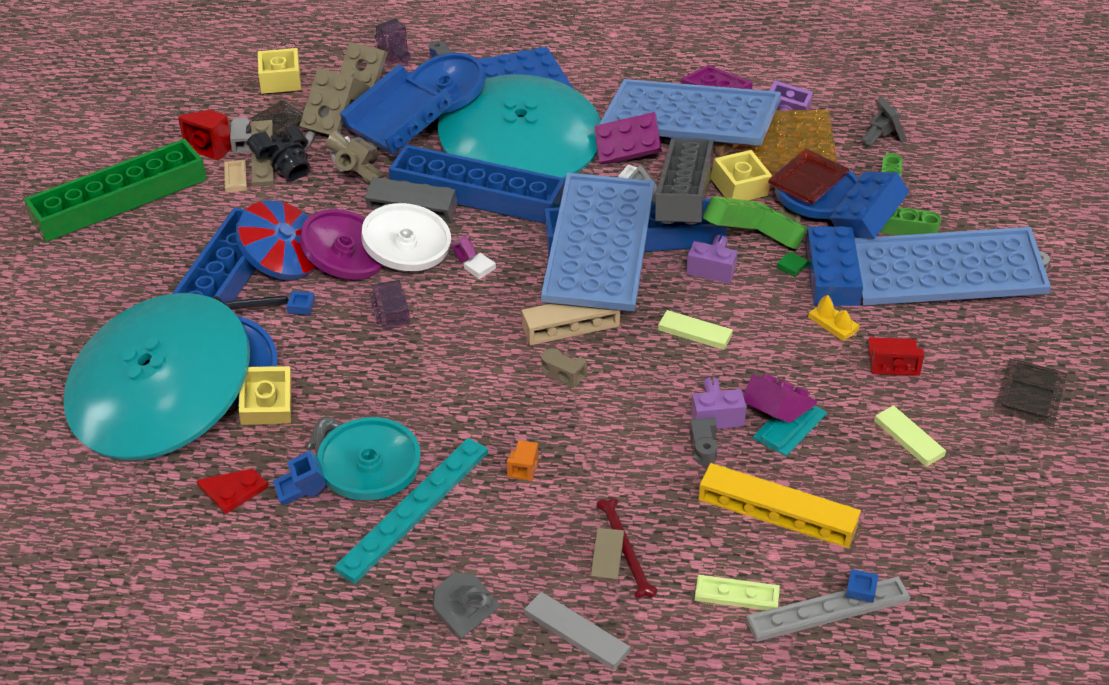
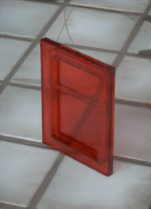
[768,148,849,204]

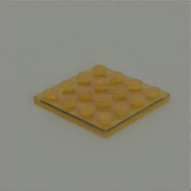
[750,110,837,176]

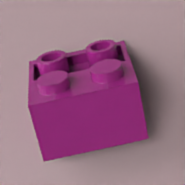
[743,373,818,422]

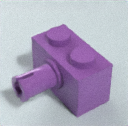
[770,80,813,129]
[686,235,738,284]
[691,377,746,429]

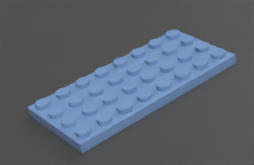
[599,79,781,146]
[541,173,655,311]
[854,227,1051,305]

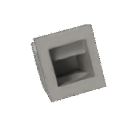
[230,117,252,153]

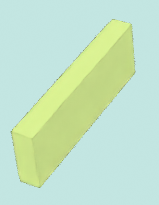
[658,310,733,350]
[874,406,946,467]
[695,575,780,610]

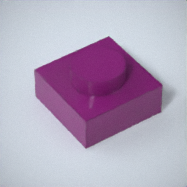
[450,235,477,263]

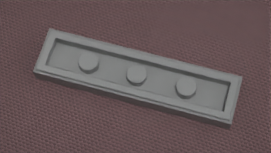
[524,592,630,671]

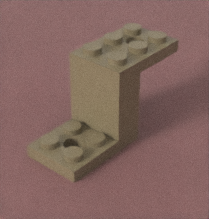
[300,41,388,135]

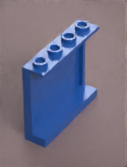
[340,64,453,155]

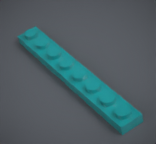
[334,438,488,584]

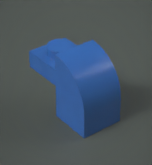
[273,450,326,505]

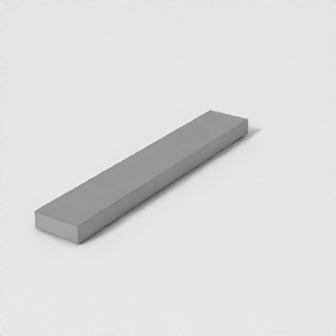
[746,576,910,642]

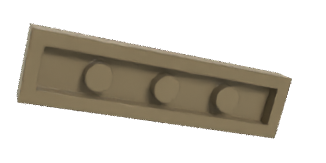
[251,120,274,187]

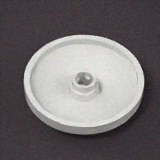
[361,203,451,271]

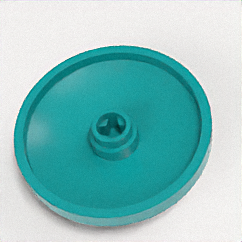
[317,417,421,501]

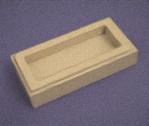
[224,160,247,192]

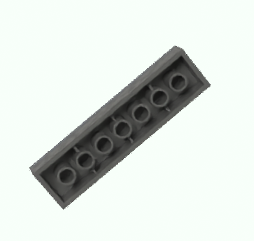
[655,138,714,225]

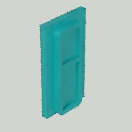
[753,406,827,457]

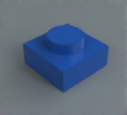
[286,291,315,315]
[846,569,879,603]

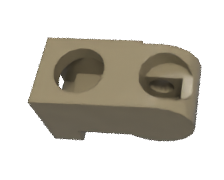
[541,348,587,388]

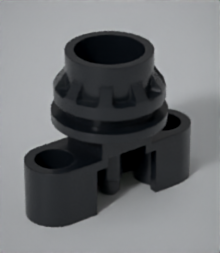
[247,125,310,182]

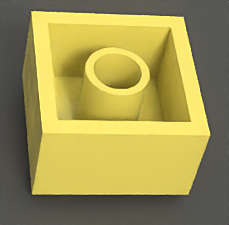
[258,48,301,94]
[710,150,772,200]
[239,366,291,425]

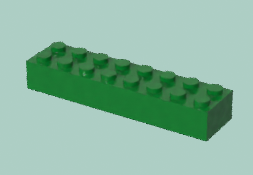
[24,138,207,242]

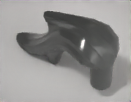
[307,416,343,456]

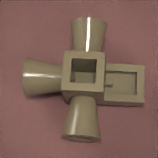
[325,130,385,183]

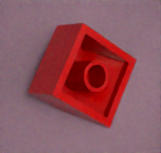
[178,110,232,161]

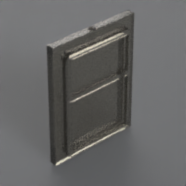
[994,358,1067,427]

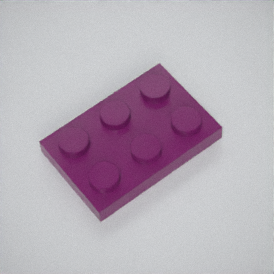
[681,65,753,89]
[594,112,662,165]

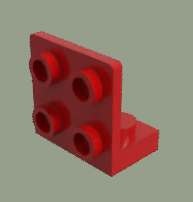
[868,337,924,376]

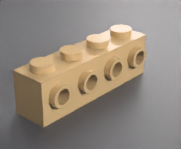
[522,303,620,345]

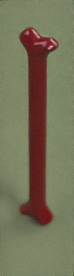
[596,498,657,599]

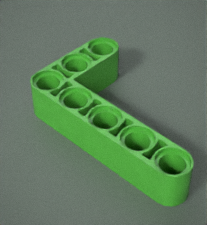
[879,153,941,235]
[702,196,807,249]

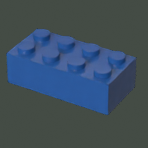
[805,226,863,306]

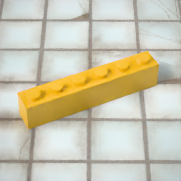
[699,463,861,549]

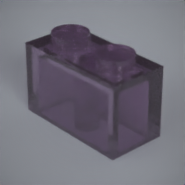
[369,280,410,330]

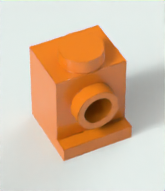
[507,440,538,481]

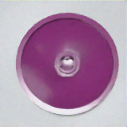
[300,209,384,280]

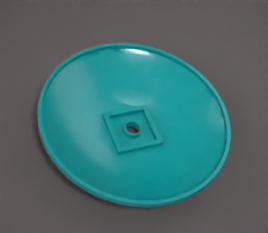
[438,74,601,178]
[64,293,250,461]

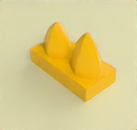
[808,295,860,341]

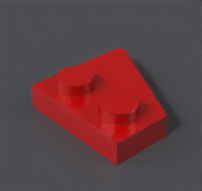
[196,468,268,515]

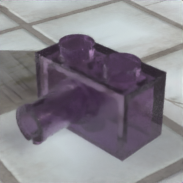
[375,18,411,66]

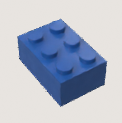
[830,172,909,239]

